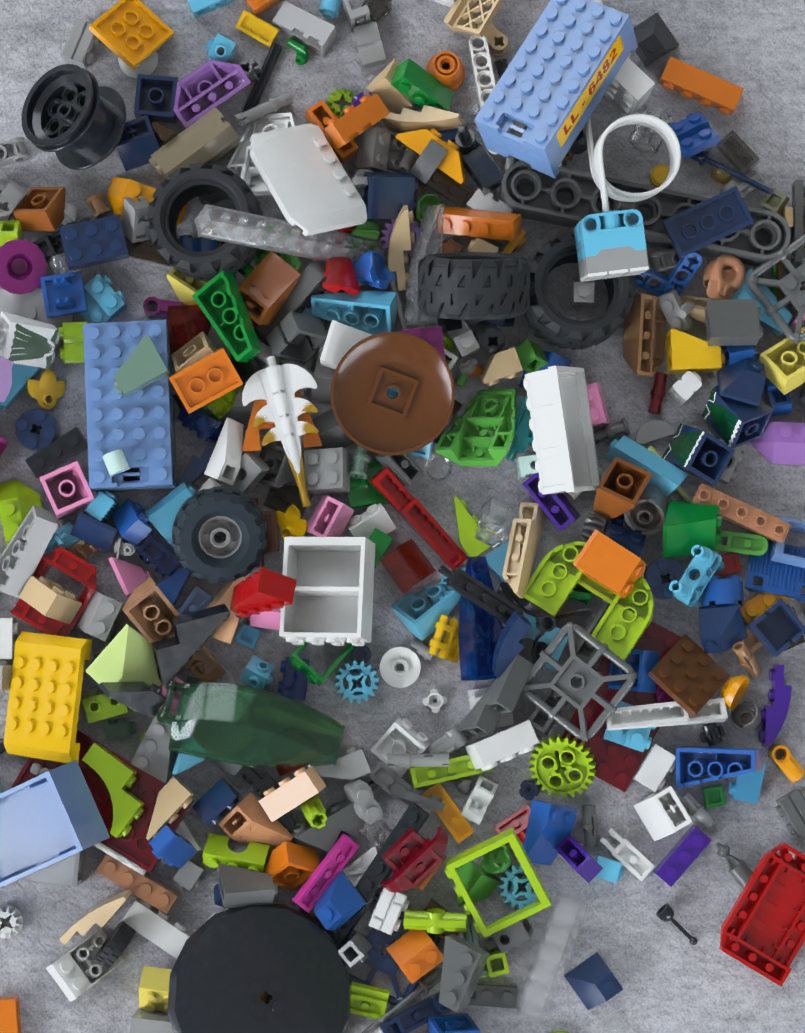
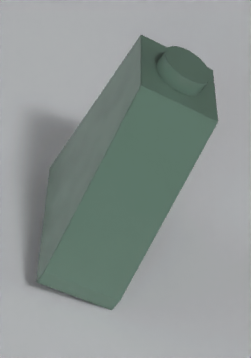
[113,334,170,397]

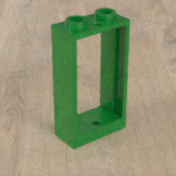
[289,642,355,686]

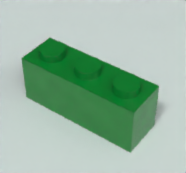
[391,58,454,111]

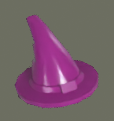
[0,239,47,295]

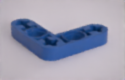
[635,250,702,296]

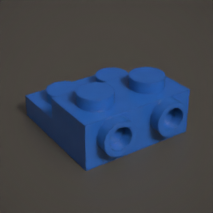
[669,112,720,160]

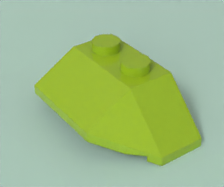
[0,479,43,545]

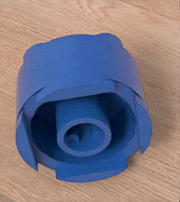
[702,576,744,608]

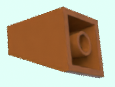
[593,456,652,520]

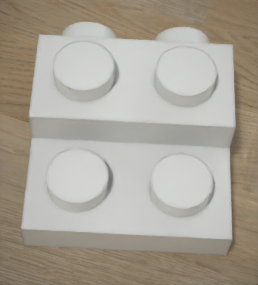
[370,717,429,777]

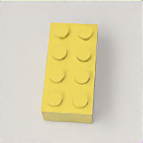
[759,327,805,395]
[139,966,172,1014]

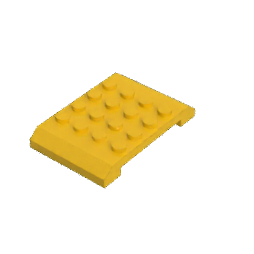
[3,631,92,763]

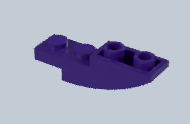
[759,665,792,747]

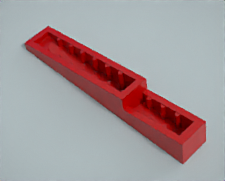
[369,467,468,570]

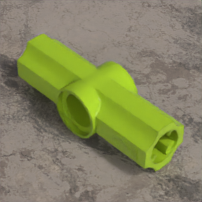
[300,794,328,829]
[404,908,468,934]

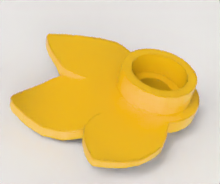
[27,369,65,410]
[276,504,308,540]

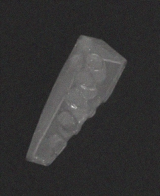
[405,205,444,329]

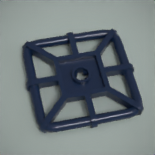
[345,894,440,1007]

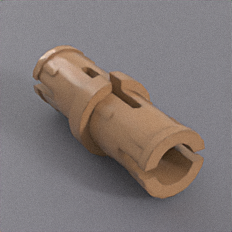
[732,641,762,678]

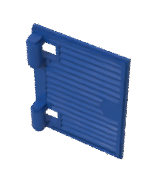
[745,540,805,603]

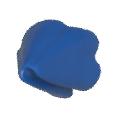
[352,250,395,289]

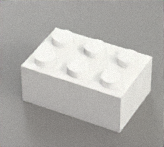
[605,57,655,115]
[465,720,539,771]

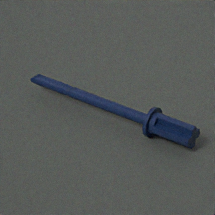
[689,151,773,194]

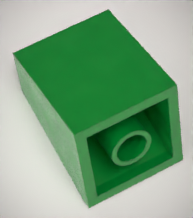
[663,500,723,558]

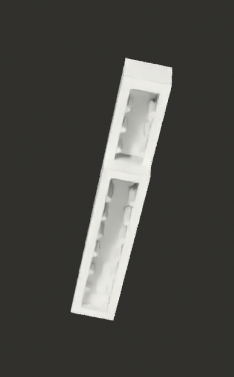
[606,698,728,730]

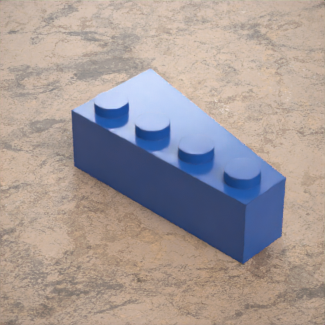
[676,745,763,789]

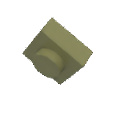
[760,188,790,214]

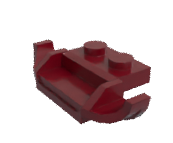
[380,826,448,892]

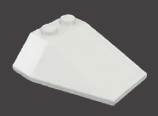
[227,112,295,196]

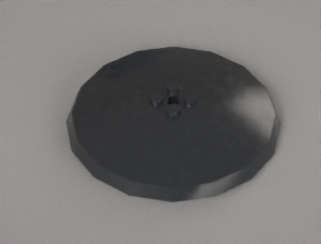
[167,904,352,1033]

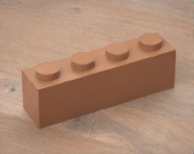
[96,854,180,914]

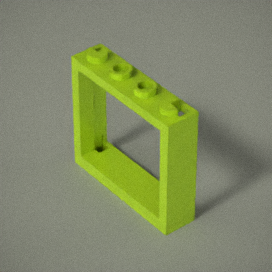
[444,827,551,938]

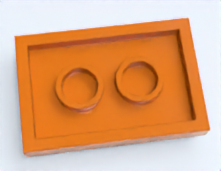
[169,347,243,413]

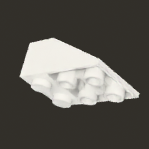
[46,927,125,1002]

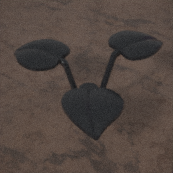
[497,582,592,665]

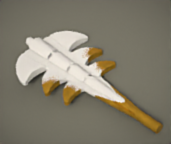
[242,356,319,507]

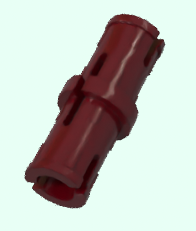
[648,372,668,415]

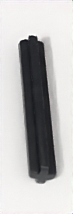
[242,43,282,112]

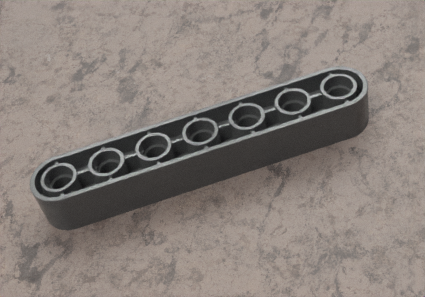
[500,161,791,267]

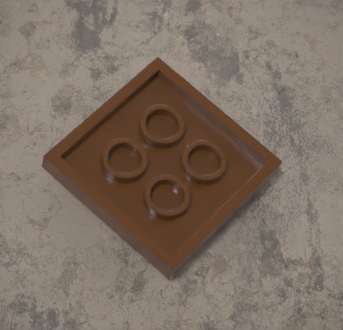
[647,634,730,717]

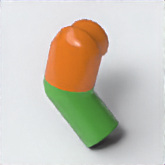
[455,363,483,387]

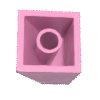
[39,461,94,520]

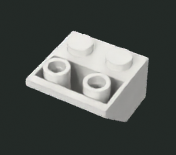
[633,785,692,841]

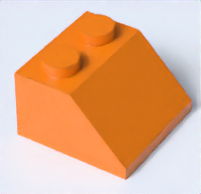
[264,841,319,891]
[386,929,443,984]

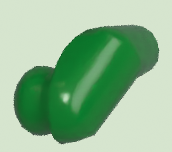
[287,37,309,65]

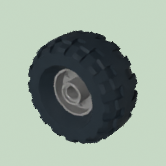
[172,486,268,583]

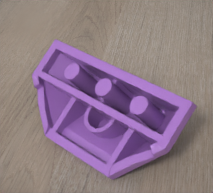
[173,60,251,128]
[750,422,805,466]

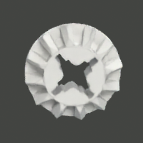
[0,905,23,939]

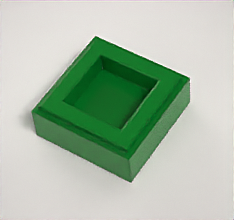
[701,784,726,809]

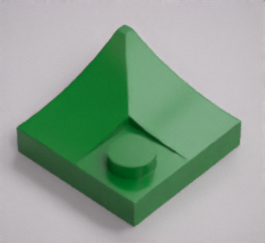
[347,461,389,509]

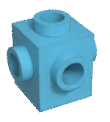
[205,32,236,62]
[240,655,275,692]

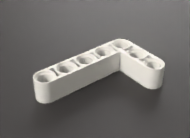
[469,35,527,130]

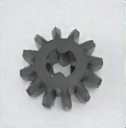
[579,513,606,542]

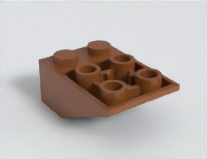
[238,251,302,325]

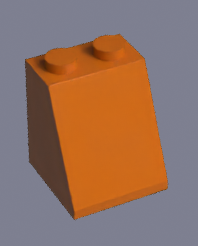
[573,529,647,599]

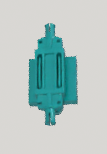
[506,395,534,462]

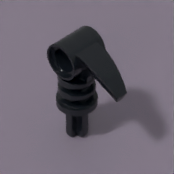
[455,125,483,159]

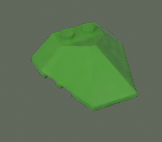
[435,389,516,466]

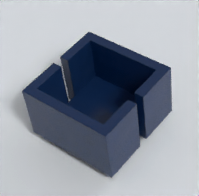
[746,598,805,657]

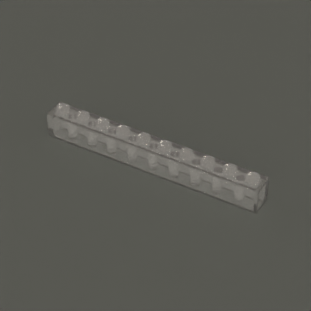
[194,204,385,263]

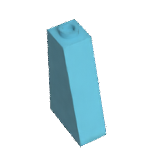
[605,435,688,497]

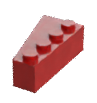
[230,567,297,618]

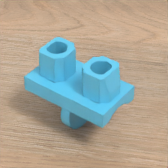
[45,521,80,554]

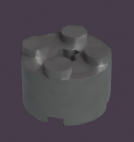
[624,486,669,535]

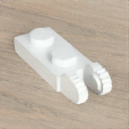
[600,828,655,882]

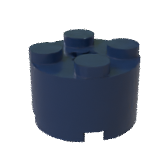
[15,409,60,452]
[644,558,685,600]

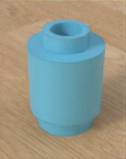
[319,0,342,19]

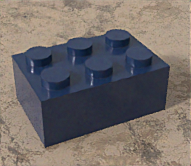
[59,214,129,271]

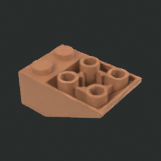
[218,793,294,856]

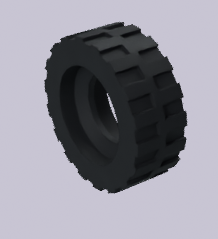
[95,921,136,968]

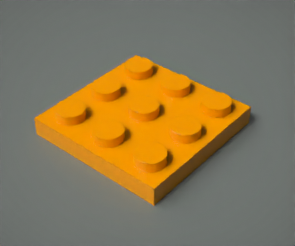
[89,0,174,70]

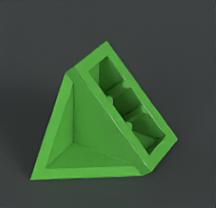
[457,860,500,907]

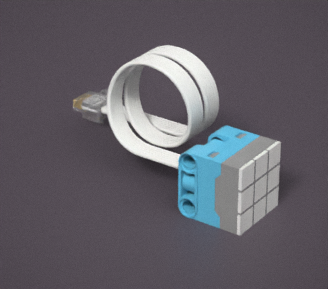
[574,114,681,282]

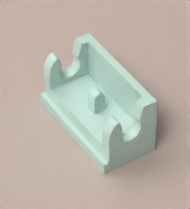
[516,455,538,481]

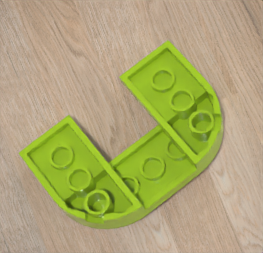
[524,541,654,661]

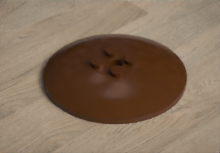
[331,331,455,455]

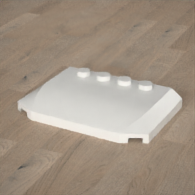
[250,123,368,236]

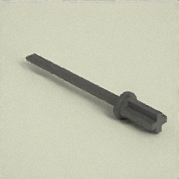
[362,967,442,1033]

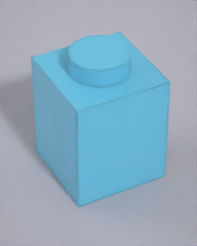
[595,854,624,883]

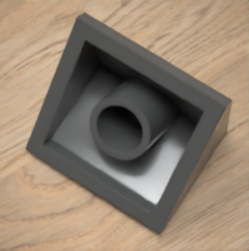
[312,409,355,449]

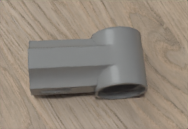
[720,170,763,199]
[427,723,470,754]

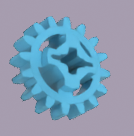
[335,658,379,704]
[497,863,541,909]

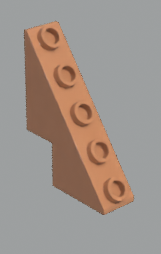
[692,483,791,543]

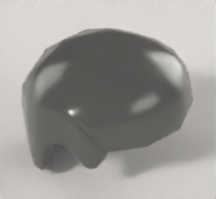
[730,700,762,732]

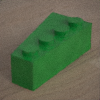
[192,270,262,363]

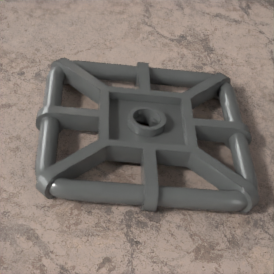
[746,234,805,344]
[522,622,637,742]

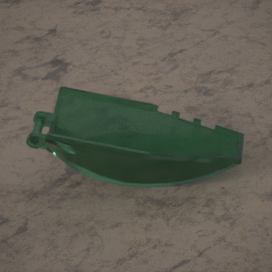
[157,676,345,767]

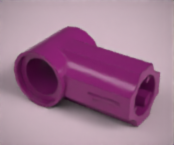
[143,297,184,321]

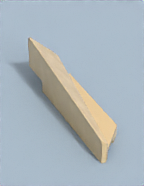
[502,503,547,598]

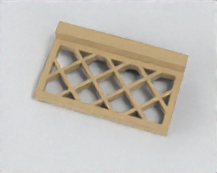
[443,0,504,37]

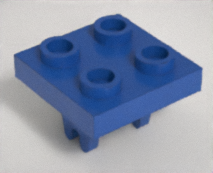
[40,271,88,318]

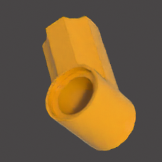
[768,744,805,783]

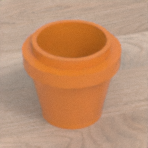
[425,51,465,92]

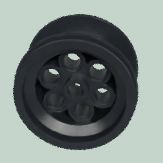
[21,64,126,170]

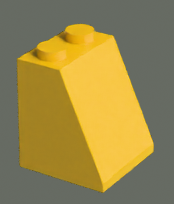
[665,329,725,375]

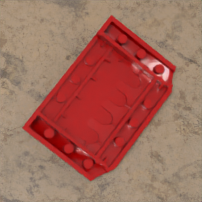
[719,842,805,987]

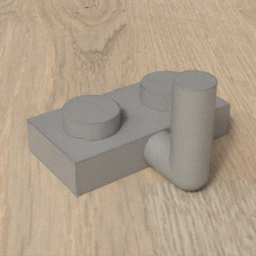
[657,290,695,331]

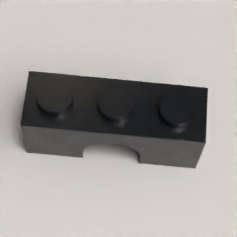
[25,427,88,479]

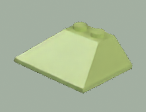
[86,624,163,712]

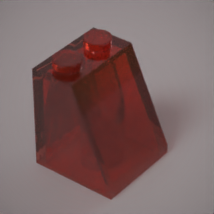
[379,538,436,595]

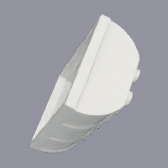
[523,366,600,495]

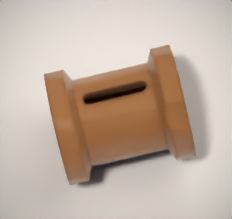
[85,193,111,219]

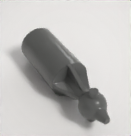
[716,842,753,889]

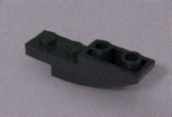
[242,764,296,833]

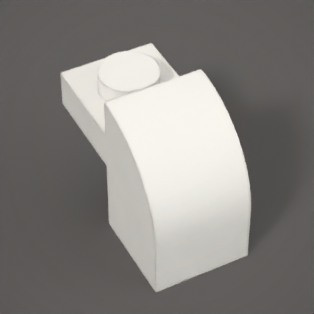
[461,775,498,825]

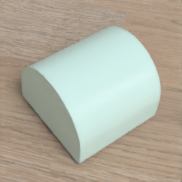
[103,449,130,476]

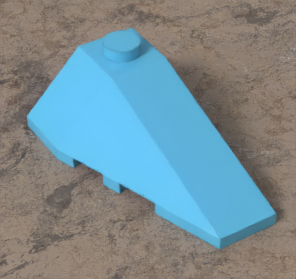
[311,290,397,335]
[391,567,477,641]

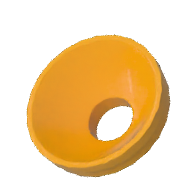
[720,675,750,710]

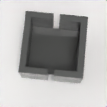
[266,311,327,364]

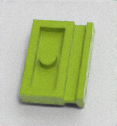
[350,981,390,1019]

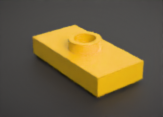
[235,9,280,47]

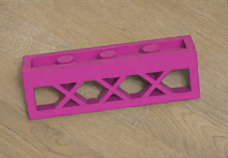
[292,834,360,913]

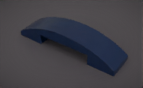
[379,992,452,1033]

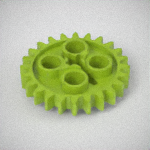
[529,734,596,799]

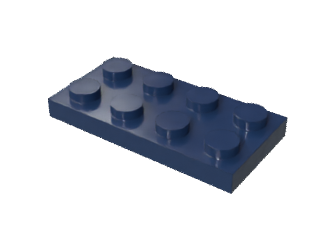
[662,186,754,259]

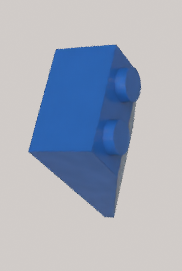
[523,800,578,865]

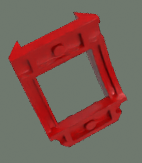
[11,546,97,637]

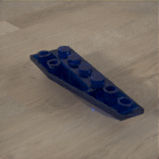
[459,556,503,681]

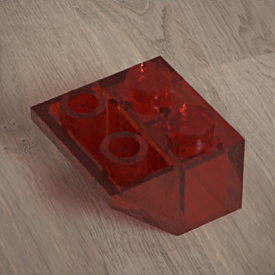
[167,305,211,352]

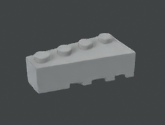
[0,505,58,598]

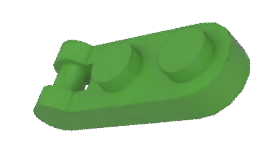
[715,530,769,556]

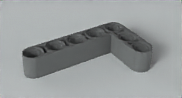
[255,261,327,347]

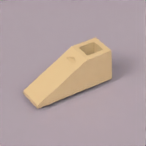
[146,777,194,840]

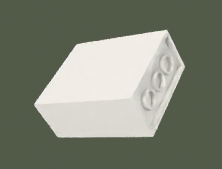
[279,537,376,646]

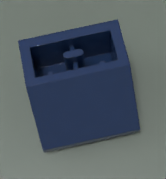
[116,115,160,172]
[603,514,646,557]
[192,777,240,826]

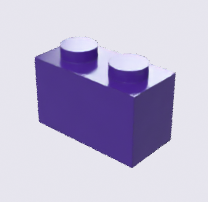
[555,834,603,883]

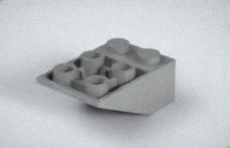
[307,746,372,780]

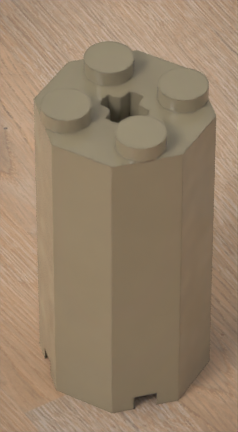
[148,107,241,181]

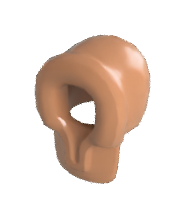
[703,254,746,300]

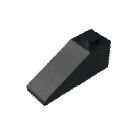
[99,681,166,719]

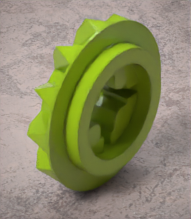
[326,88,356,118]

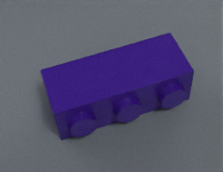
[522,472,581,532]
[653,825,712,887]

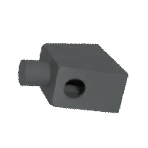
[484,918,534,952]

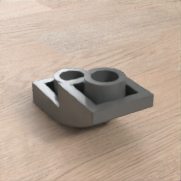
[410,139,449,184]

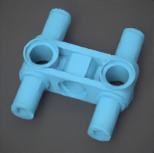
[669,545,725,607]

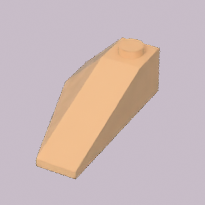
[207,574,250,644]

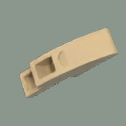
[388,205,415,291]

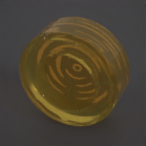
[710,168,732,185]

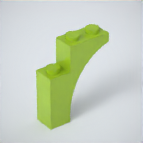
[82,743,145,838]

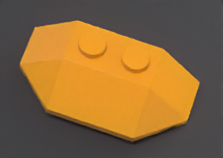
[395,128,466,184]
[106,177,188,225]

